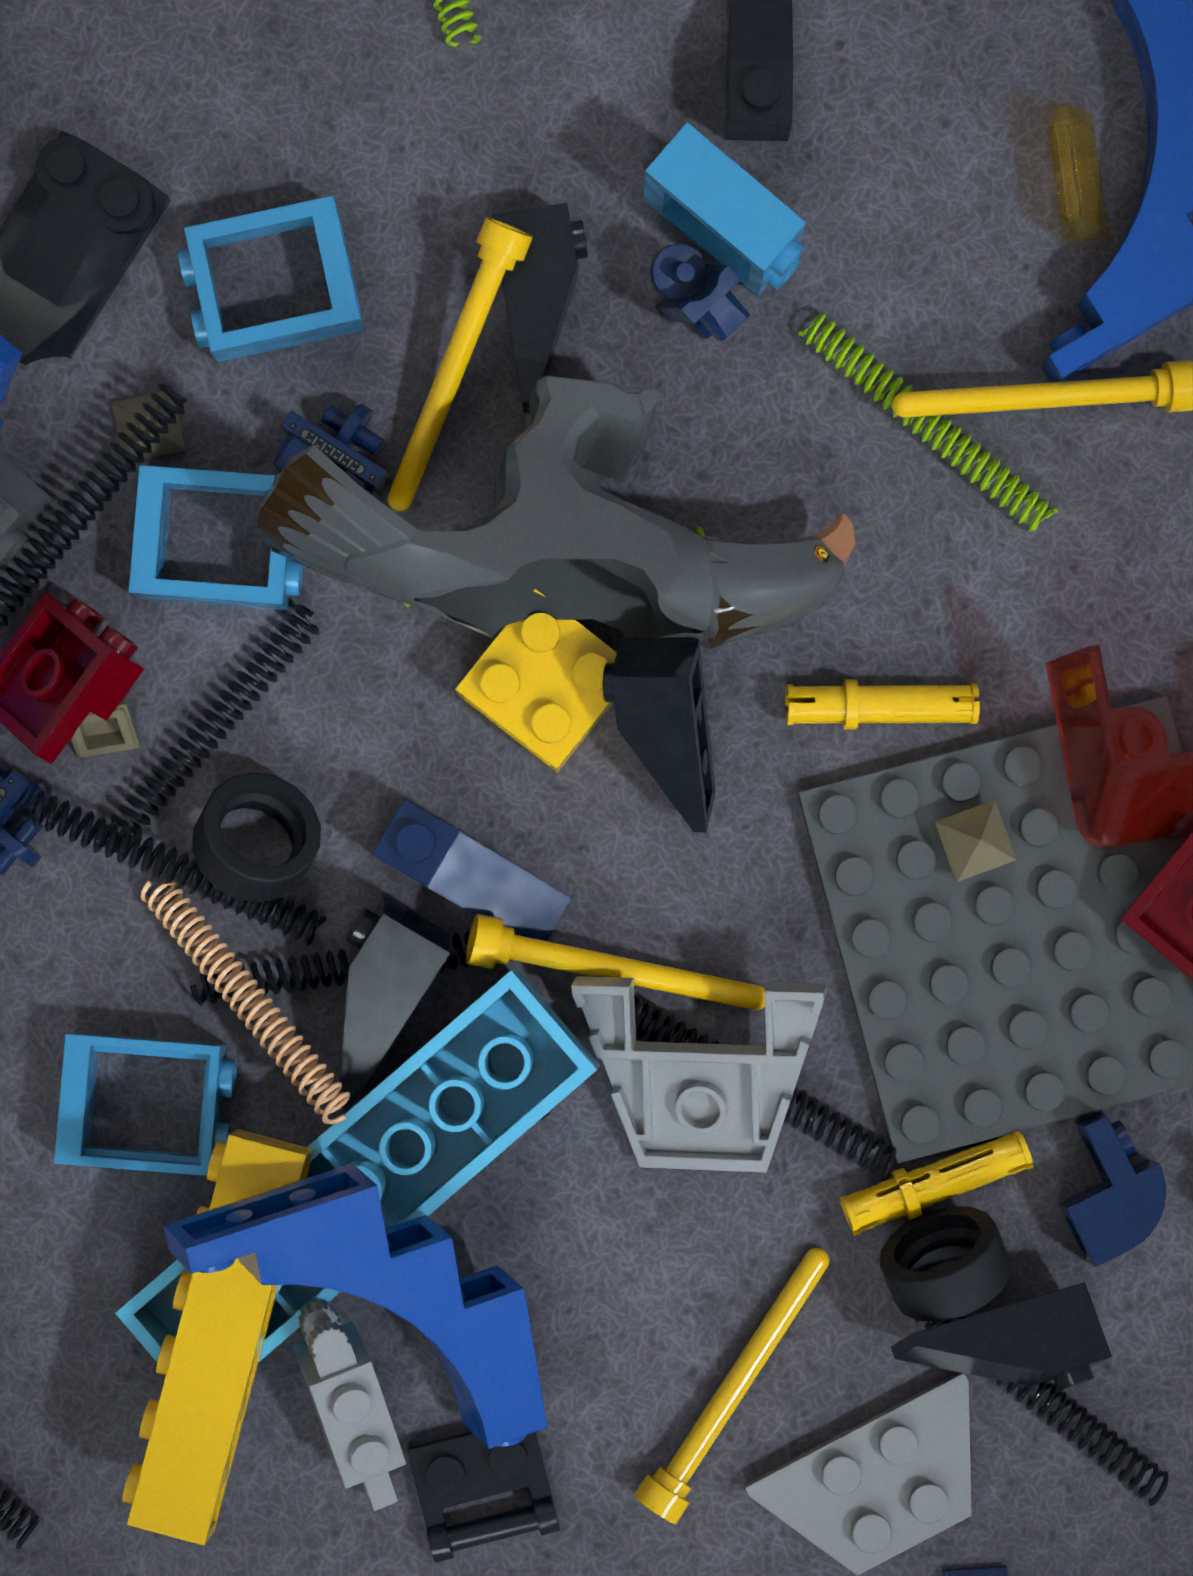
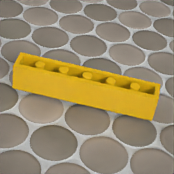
[122,1129,314,1546]

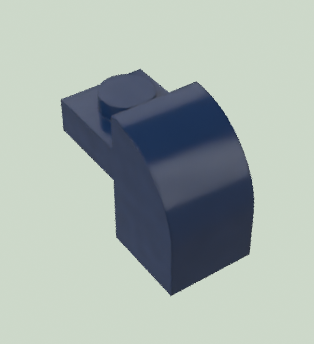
[1058,1113,1166,1267]

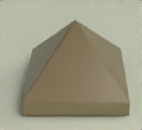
[111,389,187,465]
[71,697,140,759]
[934,800,1017,882]

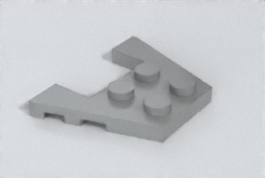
[571,976,827,1173]

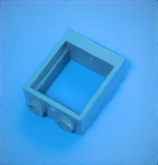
[643,122,806,297]
[177,195,365,362]
[129,465,303,610]
[54,1032,237,1176]

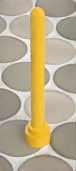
[387,217,533,511]
[892,360,1193,418]
[466,914,765,1010]
[633,1248,830,1525]

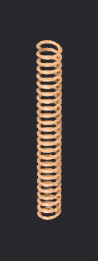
[141,880,350,1124]

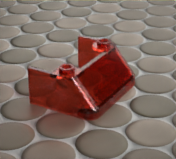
[1046,645,1193,848]

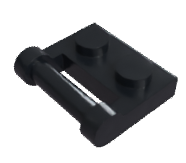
[407,1432,561,1563]

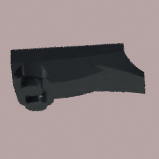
[0,130,171,365]

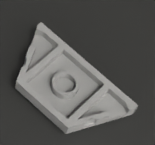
[744,1372,972,1576]

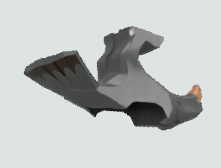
[258,376,856,649]

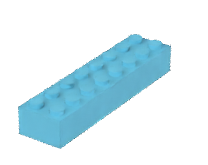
[115,968,600,1362]

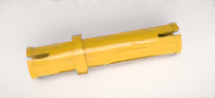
[785,679,980,730]
[839,1130,1034,1236]

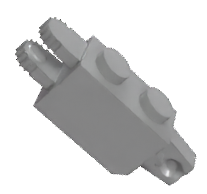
[292,1299,406,1511]

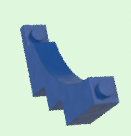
[1041,0,1193,382]
[164,1163,547,1449]

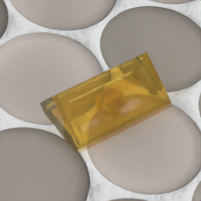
[1047,104,1109,243]

